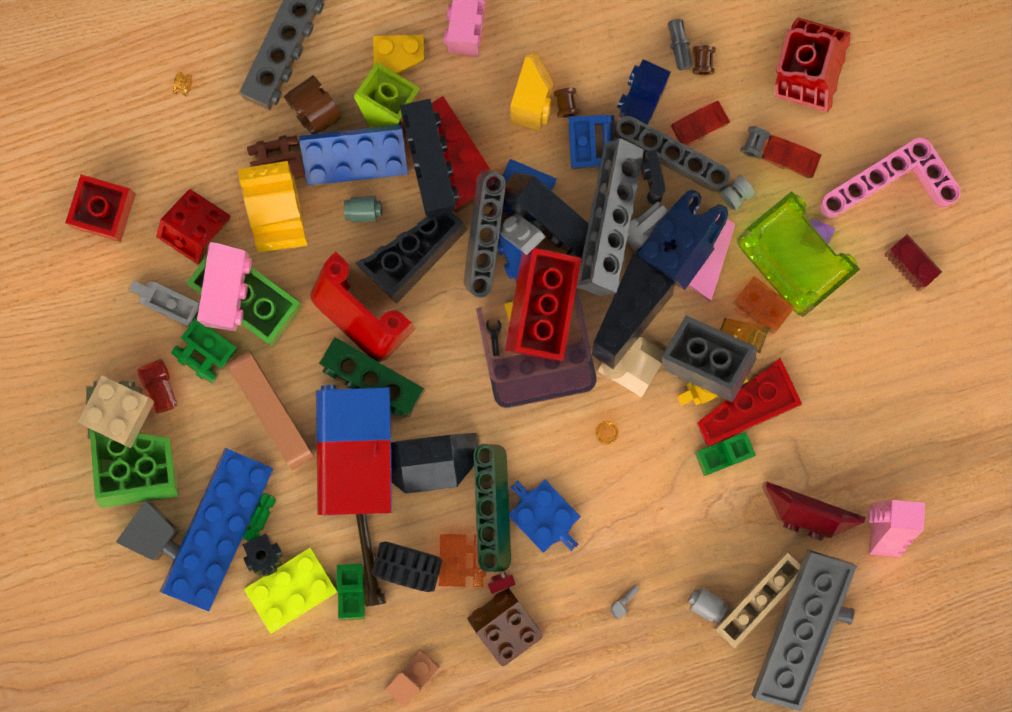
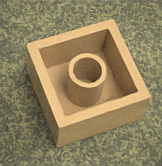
[78,375,154,448]

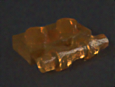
[439,534,486,587]

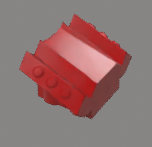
[775,17,850,112]

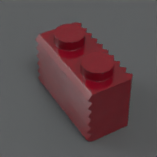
[885,234,942,291]

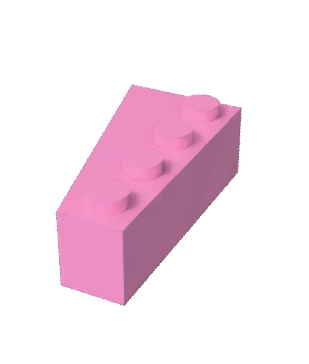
[444,0,486,57]
[867,500,925,557]

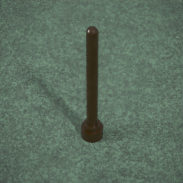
[356,514,386,607]

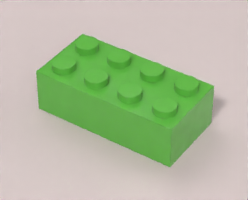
[186,242,304,347]

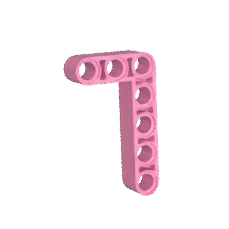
[819,138,960,219]

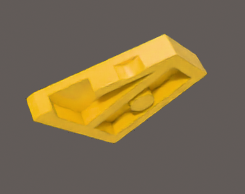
[373,35,425,75]

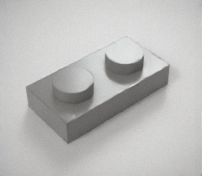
[499,213,545,255]

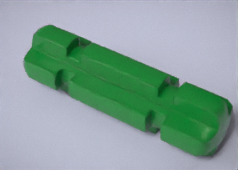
[243,493,276,542]

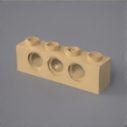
[713,553,801,648]

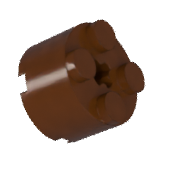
[284,75,342,134]

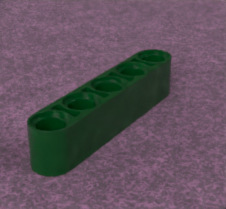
[474,444,511,572]

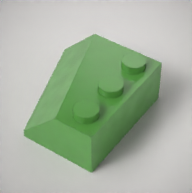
[89,429,179,508]

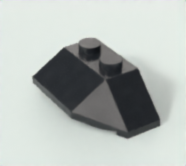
[391,433,478,494]

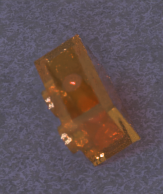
[732,276,795,334]

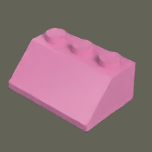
[197,242,252,331]

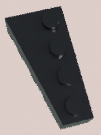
[400,98,460,216]
[504,172,589,261]
[356,211,467,303]
[592,254,675,369]

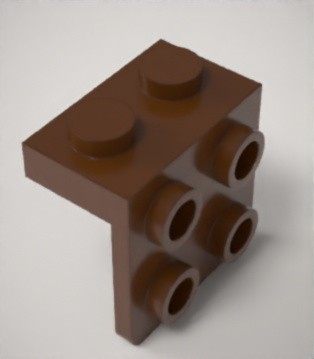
[467,588,543,666]

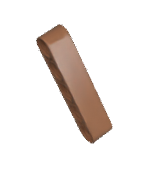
[227,350,314,470]

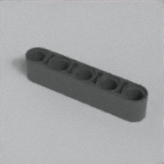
[615,116,730,192]
[464,169,506,298]

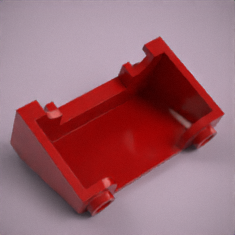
[310,251,415,361]

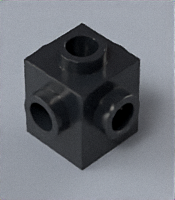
[242,534,283,577]

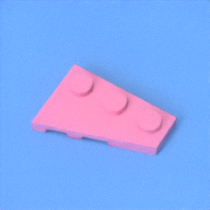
[688,214,735,302]

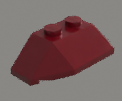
[762,481,866,541]

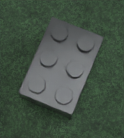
[662,315,757,402]

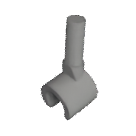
[611,585,640,619]

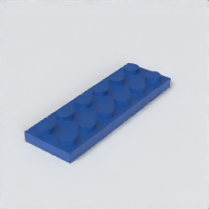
[160,448,273,612]

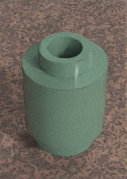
[344,196,382,223]

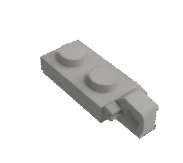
[129,280,200,327]

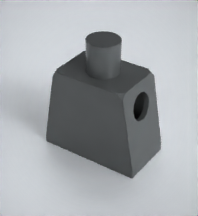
[116,501,180,561]

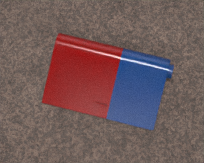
[316,385,392,515]

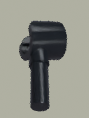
[486,319,501,356]

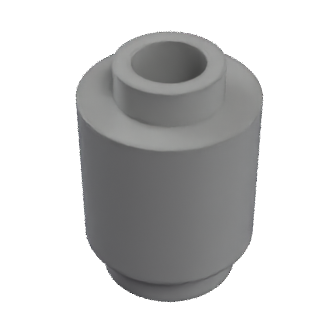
[688,587,729,623]

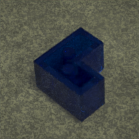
[617,59,671,125]

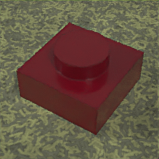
[488,572,516,594]

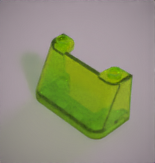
[737,191,860,317]

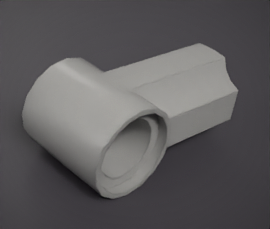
[626,202,668,252]

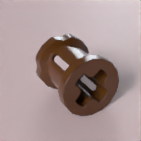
[693,45,716,75]
[553,88,579,118]

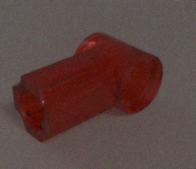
[137,359,178,414]

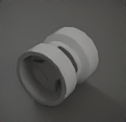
[720,175,756,211]

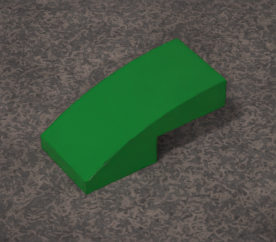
[695,432,756,476]
[337,564,365,620]

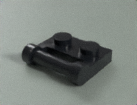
[640,149,666,205]

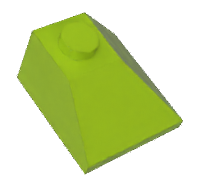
[354,62,420,128]

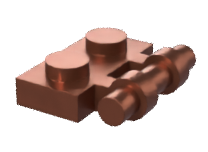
[247,135,305,180]

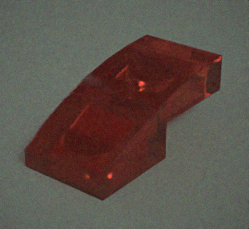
[670,100,730,146]
[761,135,821,179]

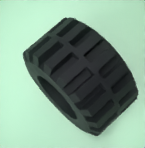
[371,541,443,592]

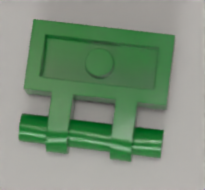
[171,318,238,384]

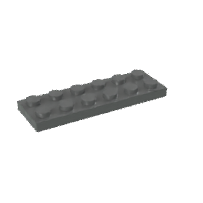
[751,549,857,711]

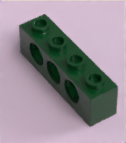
[319,337,425,418]

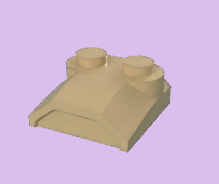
[597,337,665,398]

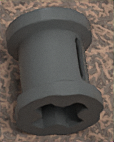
[740,126,770,159]

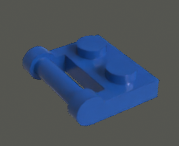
[568,115,614,169]

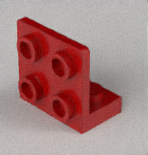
[156,189,231,265]

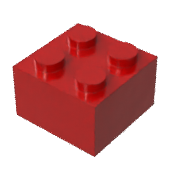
[65,174,136,242]

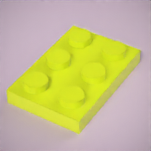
[244,548,337,634]

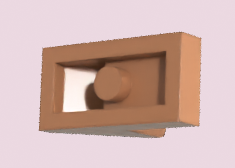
[385,650,440,707]

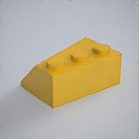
[510,52,554,132]

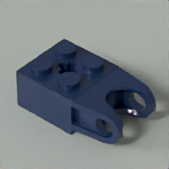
[636,190,728,290]

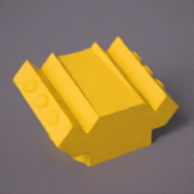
[238,161,307,253]

